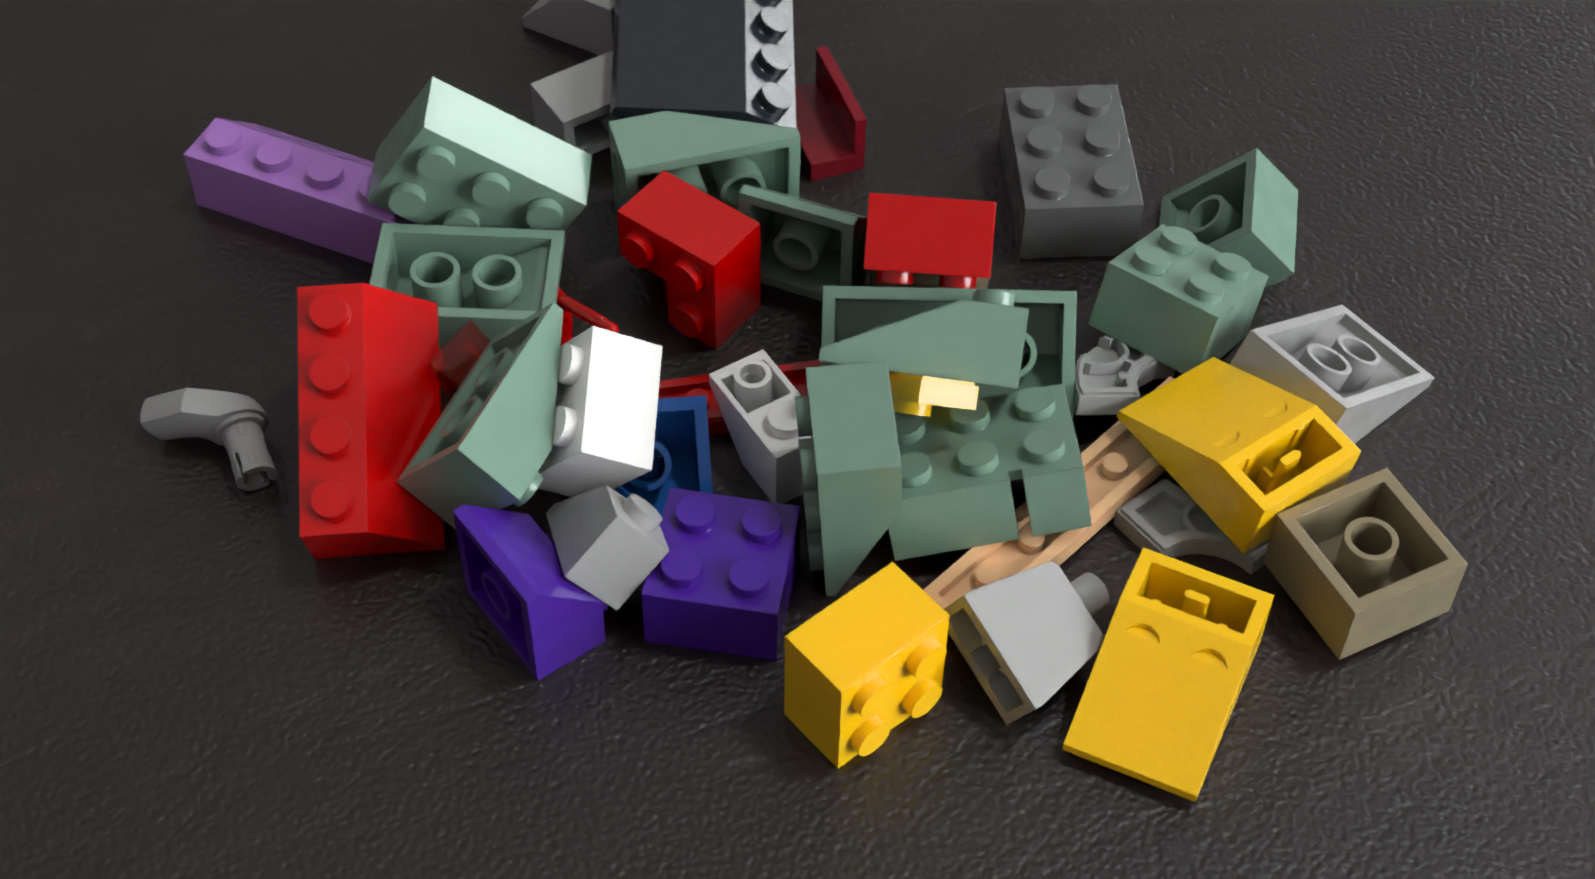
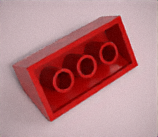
[297,283,446,559]

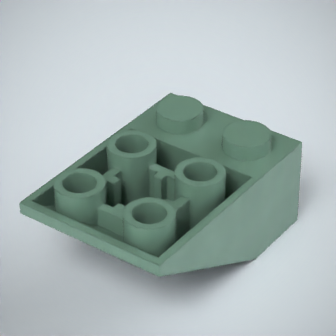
[795,360,903,597]

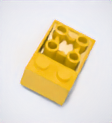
[1116,357,1361,554]
[1062,547,1274,802]

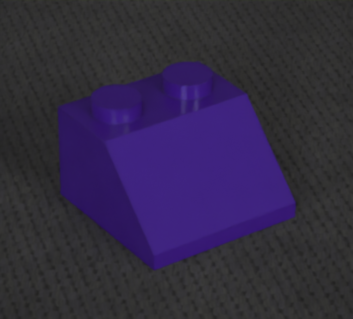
[453,504,608,681]

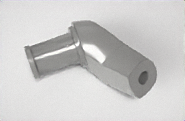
[140,388,277,491]

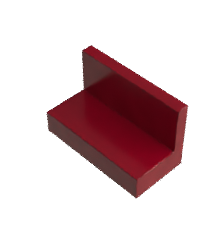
[795,46,866,181]

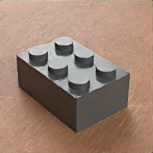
[999,84,1144,259]

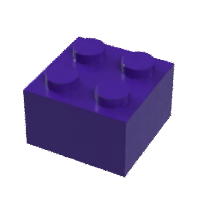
[641,488,801,661]

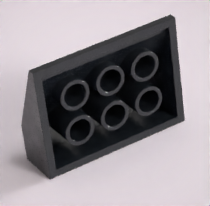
[610,0,797,128]

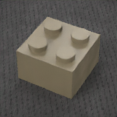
[1263,468,1468,660]

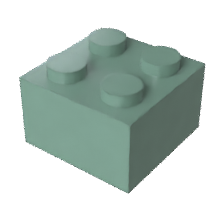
[1088,224,1269,374]

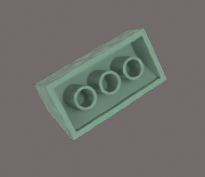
[821,285,1077,418]

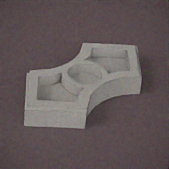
[1113,479,1269,575]

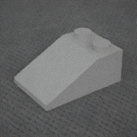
[1230,305,1435,444]

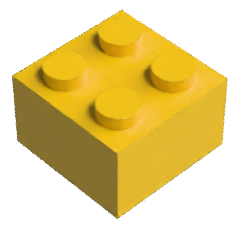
[784,562,950,769]

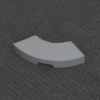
[1074,334,1176,415]

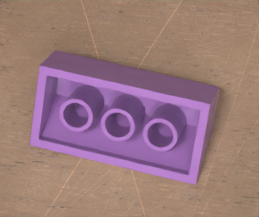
[183,118,417,264]

